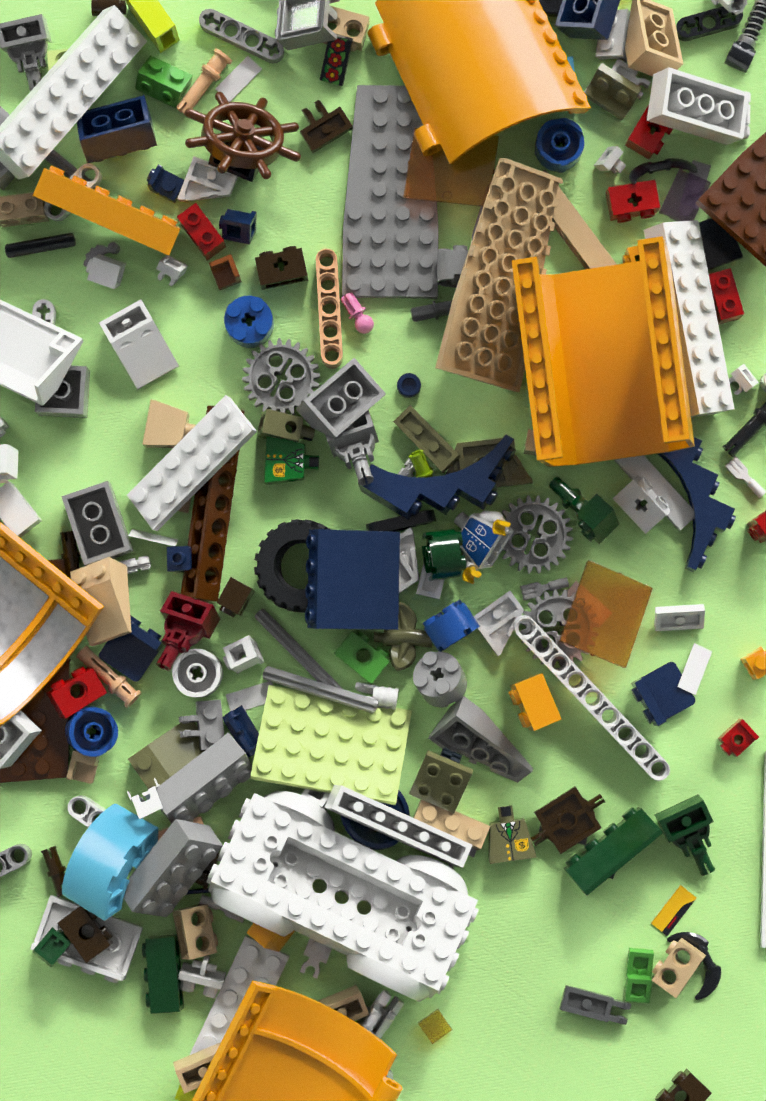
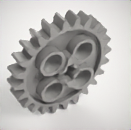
[242,338,320,415]
[501,495,573,574]
[520,589,598,667]

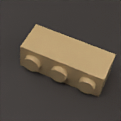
[413,800,490,850]

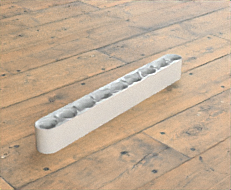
[513,615,670,781]

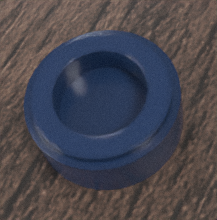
[397,373,421,398]

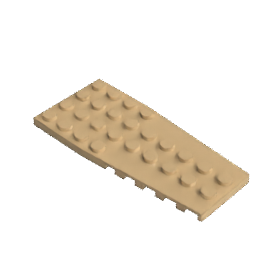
[435,158,563,392]

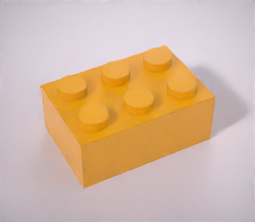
[508,673,562,731]

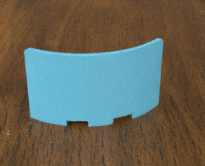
[62,804,158,921]

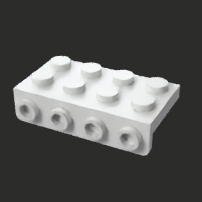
[30,895,143,983]

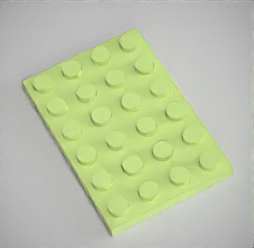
[250,685,412,805]

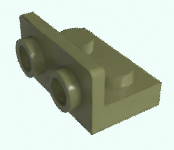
[584,63,642,120]

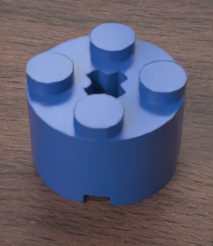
[535,118,584,173]
[224,296,274,348]
[422,600,480,652]
[65,706,118,757]

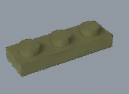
[393,405,461,473]

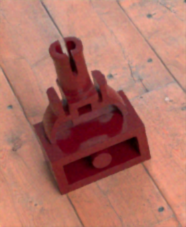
[156,591,220,671]

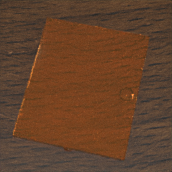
[404,128,499,207]
[559,560,653,668]

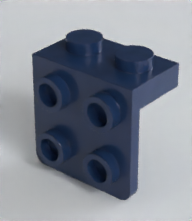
[99,615,164,682]
[631,662,695,726]

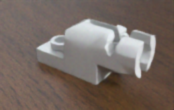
[356,989,404,1039]

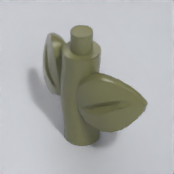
[374,602,432,671]

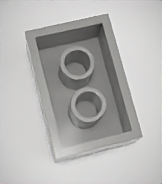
[61,481,134,566]

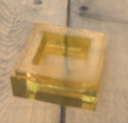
[418,1009,452,1044]

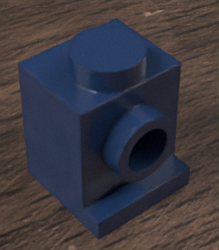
[219,209,257,245]

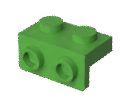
[135,55,193,108]

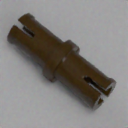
[60,531,80,579]
[41,846,66,897]

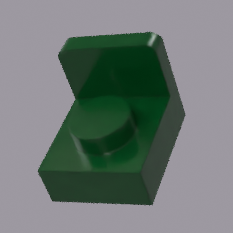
[32,927,71,968]

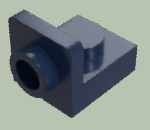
[147,164,184,203]
[167,546,192,573]

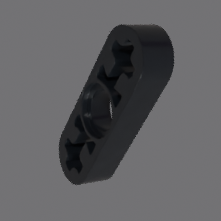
[676,6,743,41]
[366,509,436,532]

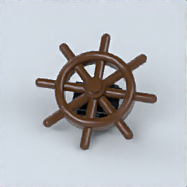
[185,92,301,182]

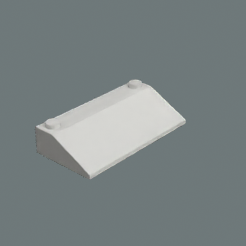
[0,300,83,406]

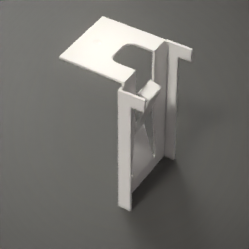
[127,778,163,819]

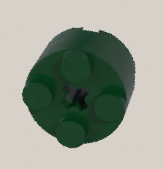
[422,529,466,581]

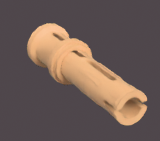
[176,48,232,115]
[77,646,142,708]

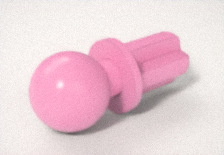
[341,292,374,334]

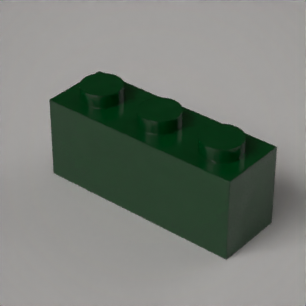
[142,934,184,1014]

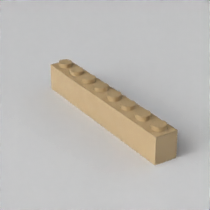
[173,985,369,1094]

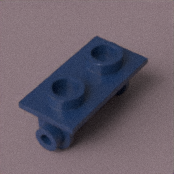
[223,705,259,758]

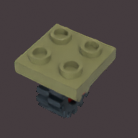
[409,748,473,813]

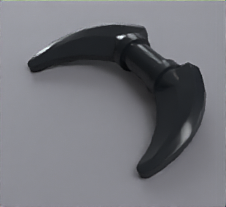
[629,158,698,184]
[667,932,721,1000]

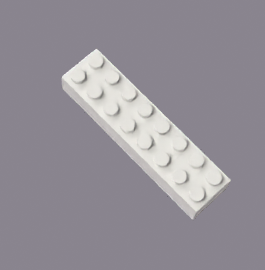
[0,5,147,180]
[644,220,734,418]

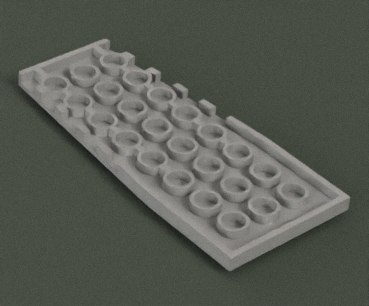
[342,85,438,299]

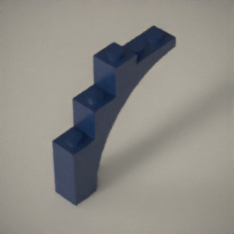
[358,435,516,520]
[657,437,736,572]

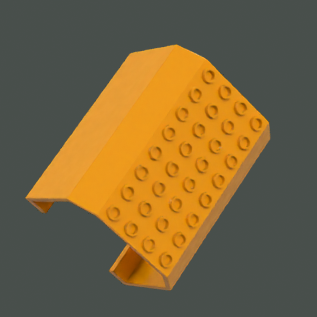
[512,236,695,467]

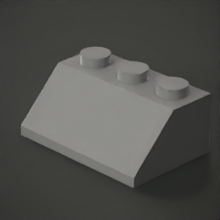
[296,358,386,439]

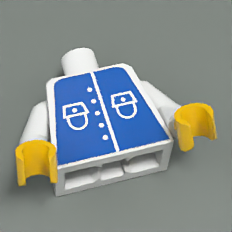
[454,511,514,584]

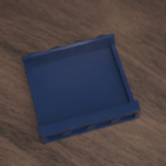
[305,529,400,630]

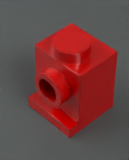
[718,719,759,757]

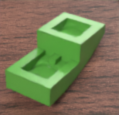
[625,948,654,1003]

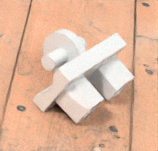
[178,955,226,998]

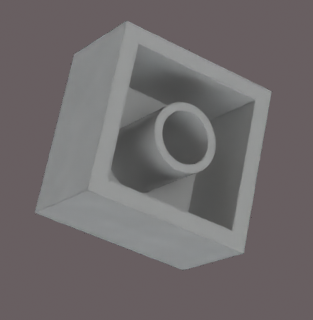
[35,365,90,418]

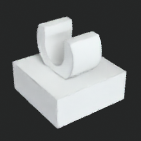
[594,146,626,174]
[156,255,188,286]
[729,364,759,395]

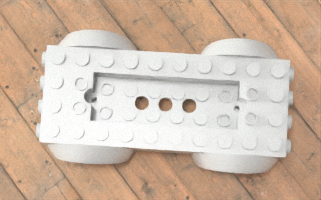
[207,791,479,1002]

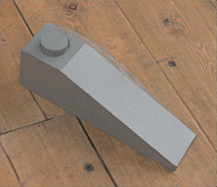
[428,696,533,783]

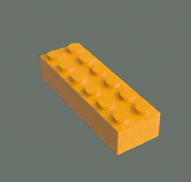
[33,165,180,256]

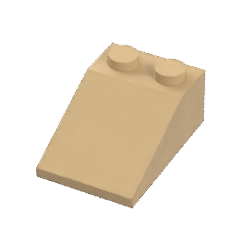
[625,0,683,77]
[70,557,132,647]

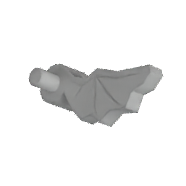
[84,242,120,267]

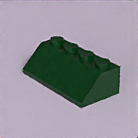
[564,807,663,896]

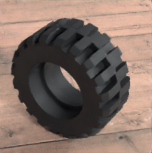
[254,519,332,613]

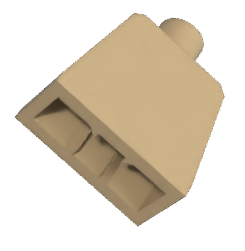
[143,400,196,448]

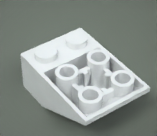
[99,299,179,390]

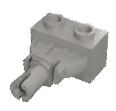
[0,14,52,92]
[325,410,379,486]

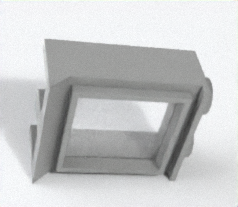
[275,0,340,50]

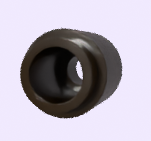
[91,0,127,16]

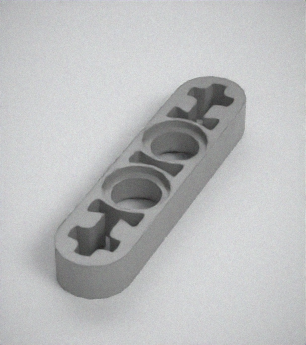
[199,9,284,64]

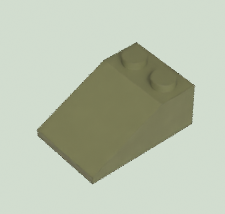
[128,722,205,789]

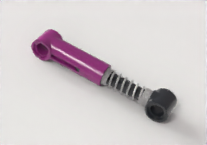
[724,0,766,73]

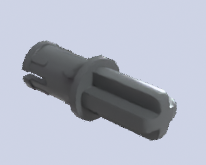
[411,300,452,322]

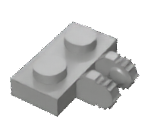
[179,700,224,751]

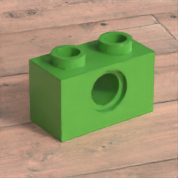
[334,631,390,684]

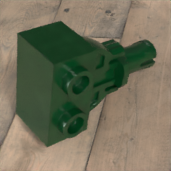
[549,476,619,544]
[654,794,715,876]

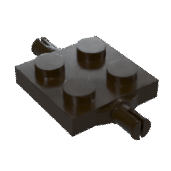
[531,786,605,854]

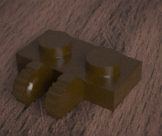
[300,100,353,153]

